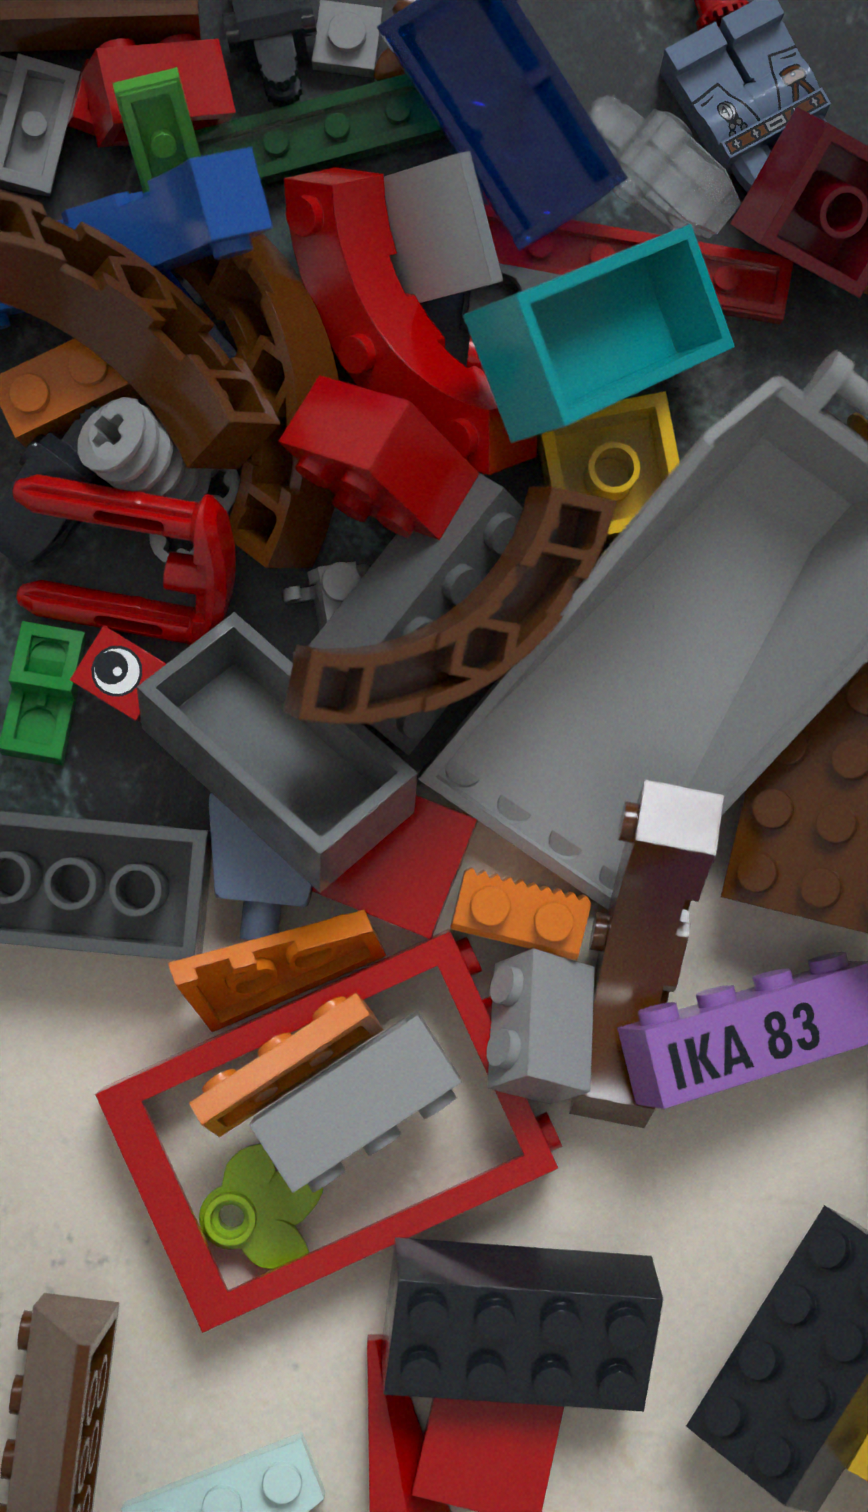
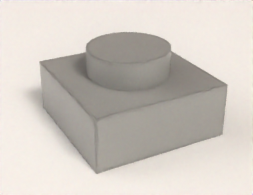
[312,0,383,78]

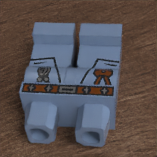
[659,0,831,193]

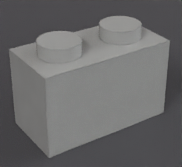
[487,948,595,1104]

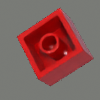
[278,375,480,540]

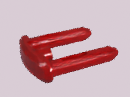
[12,474,236,646]

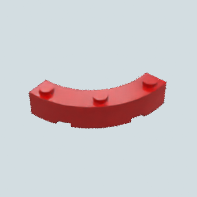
[284,167,537,475]

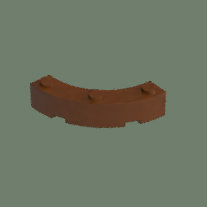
[0,191,280,470]
[174,233,339,568]
[283,487,617,724]
[569,780,724,1128]

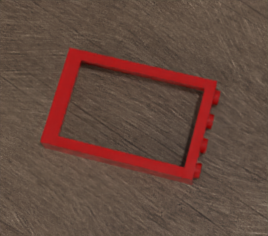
[95,929,563,1333]

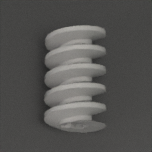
[78,397,211,502]

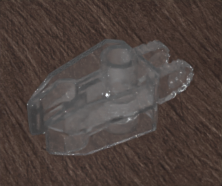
[579,94,741,240]

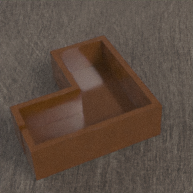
[721,662,868,933]

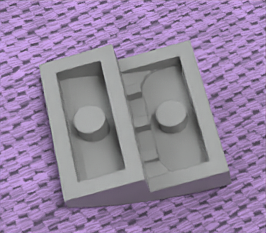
[0,54,81,196]
[384,151,503,303]

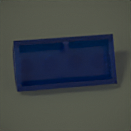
[377,0,628,251]

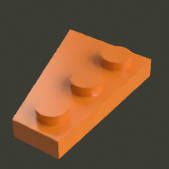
[168,910,386,1033]

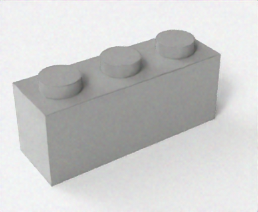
[249,1010,461,1192]

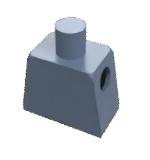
[209,793,313,940]

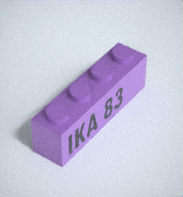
[618,952,868,1109]

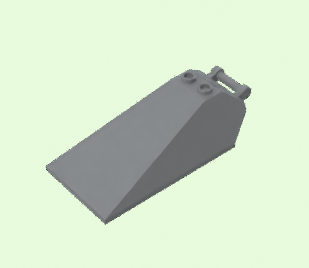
[418,350,868,910]

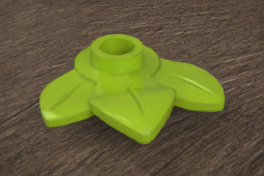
[199,1143,324,1269]

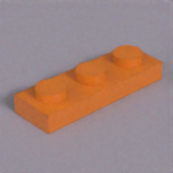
[189,993,383,1137]

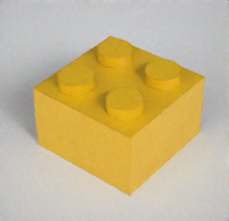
[537,391,680,544]

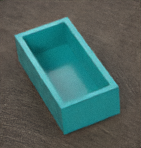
[463,224,735,443]

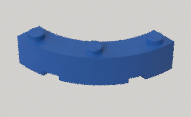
[0,147,273,330]

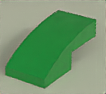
[0,621,86,766]

